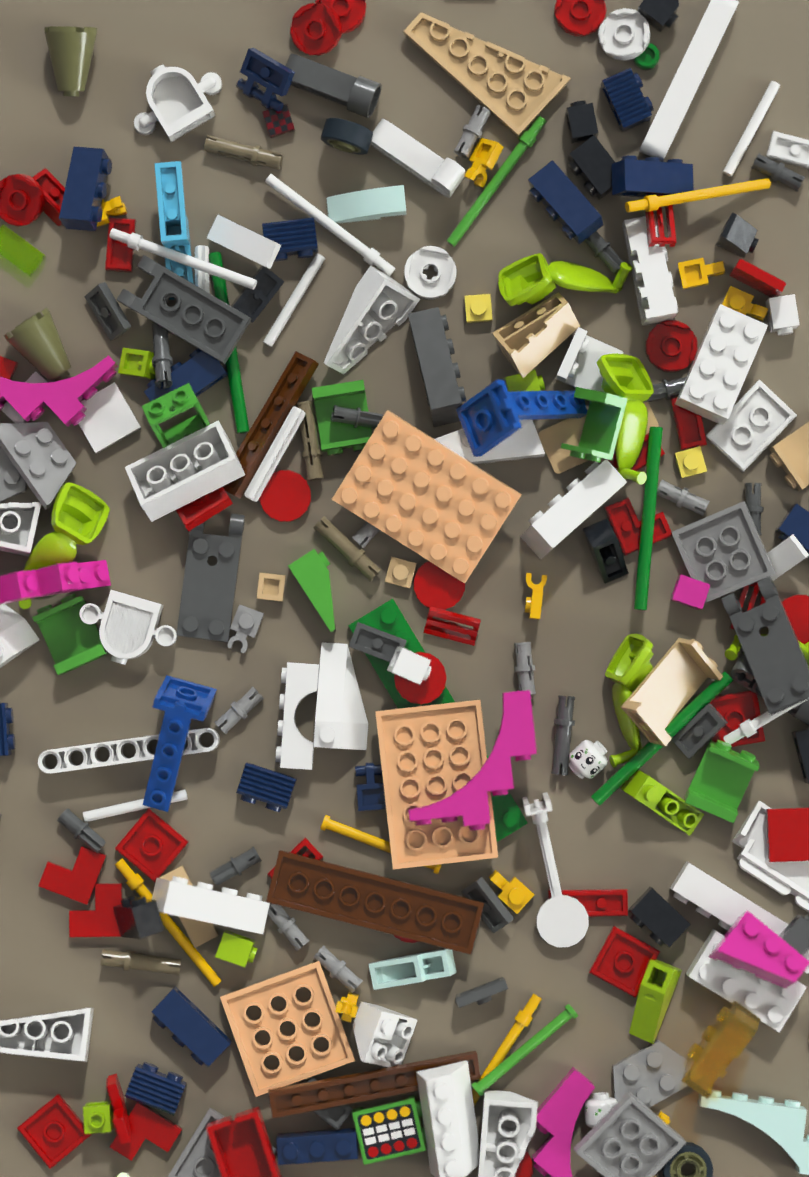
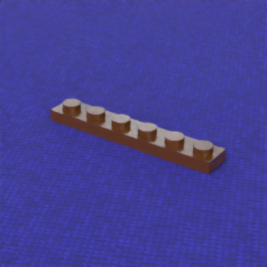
[223,351,319,499]

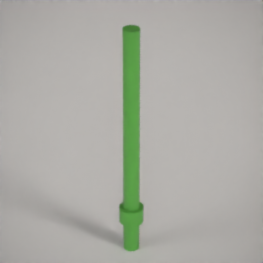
[447,116,547,247]

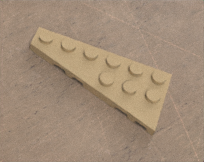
[403,12,571,137]

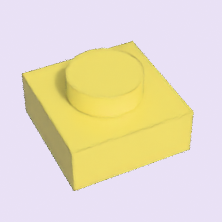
[464,294,493,323]
[674,446,707,479]

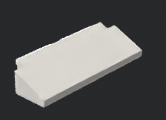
[732,801,809,913]

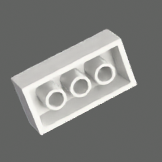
[675,304,768,425]
[125,420,245,522]
[686,929,807,1033]

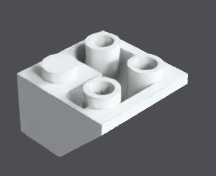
[352,1001,417,1067]

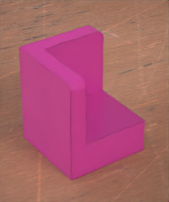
[670,574,710,610]

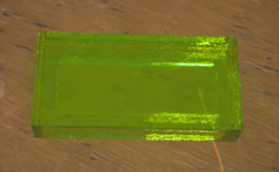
[0,224,46,277]

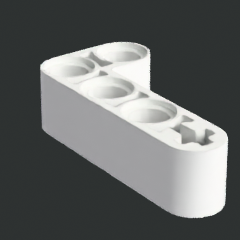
[370,119,465,198]

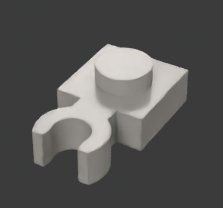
[228,604,264,653]

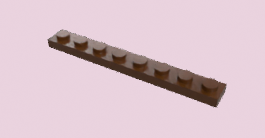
[268,1051,481,1118]

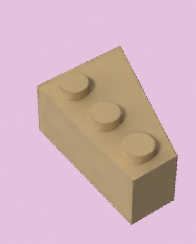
[492,292,580,378]

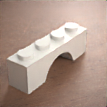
[276,662,320,770]

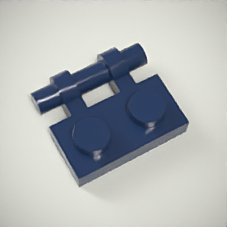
[236,48,295,112]
[355,762,386,811]

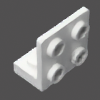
[555,327,623,392]

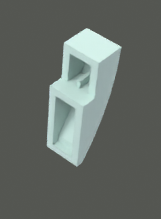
[326,185,406,223]
[369,948,457,990]

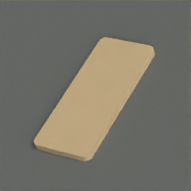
[538,402,659,474]

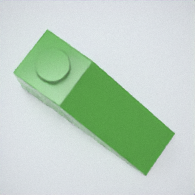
[288,549,336,633]

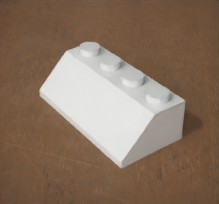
[416,1060,480,1177]

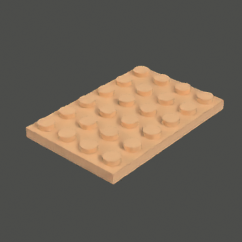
[332,410,522,583]
[375,700,498,869]

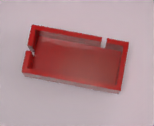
[206,1106,282,1177]

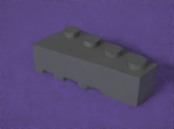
[408,307,467,427]

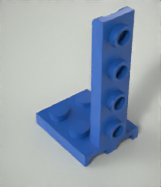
[456,380,588,457]
[143,675,217,812]

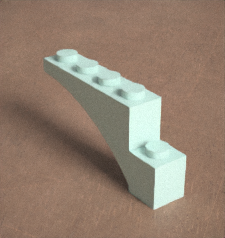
[698,1089,809,1175]

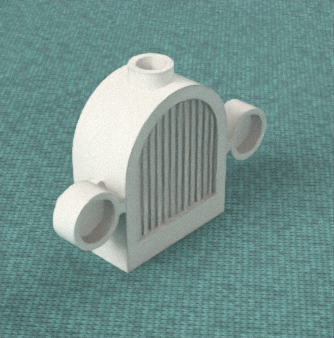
[134,65,222,142]
[79,590,177,665]

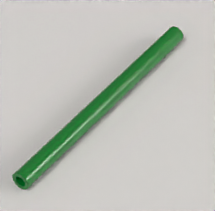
[209,252,250,433]
[634,427,663,610]
[591,671,733,806]

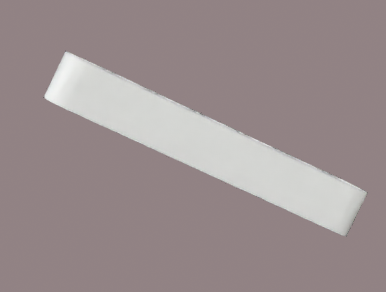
[639,0,739,162]
[38,728,220,774]

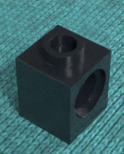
[566,101,598,144]

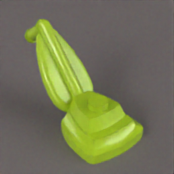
[498,253,633,306]
[597,354,654,485]
[19,482,110,609]
[605,634,653,768]

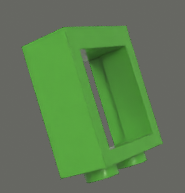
[142,383,210,448]

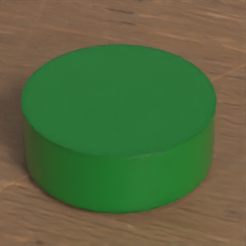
[633,43,660,70]

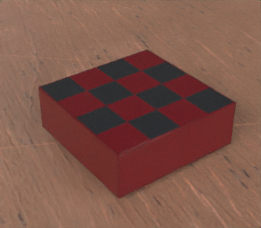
[262,104,295,138]

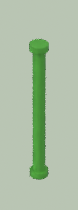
[471,1004,578,1097]

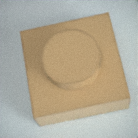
[385,556,417,589]
[257,573,286,602]

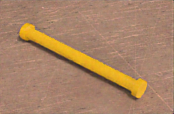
[320,815,442,874]

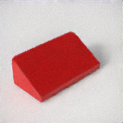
[32,168,65,226]

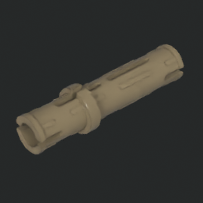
[204,135,283,170]
[296,401,324,481]
[314,516,382,582]
[100,949,181,976]

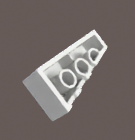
[622,214,678,326]
[435,420,545,464]
[520,459,627,560]
[0,502,41,557]
[152,876,270,934]
[0,1008,94,1061]

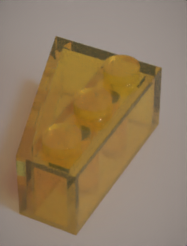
[681,1001,760,1099]

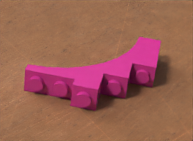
[0,355,118,427]
[0,560,111,605]
[408,690,537,830]
[532,1067,595,1177]

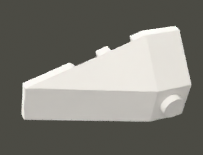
[324,265,420,374]
[0,604,40,668]
[313,642,368,750]
[478,1090,538,1177]

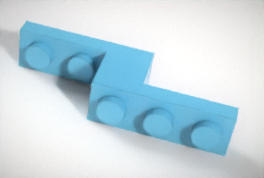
[154,161,194,300]

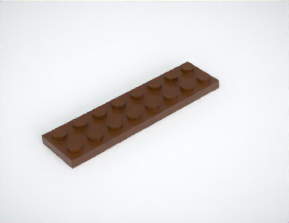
[266,850,484,955]

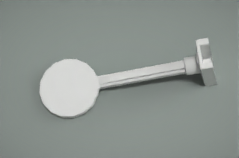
[522,792,589,947]

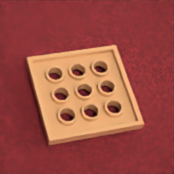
[220,961,355,1097]

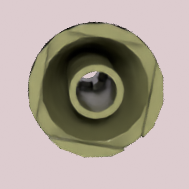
[45,26,97,96]
[4,307,71,381]

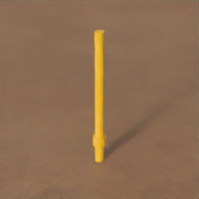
[625,178,771,212]
[115,858,222,987]
[472,993,542,1106]

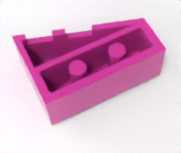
[709,911,809,989]

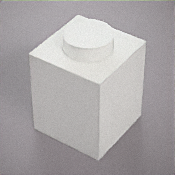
[766,294,800,336]
[387,646,431,684]

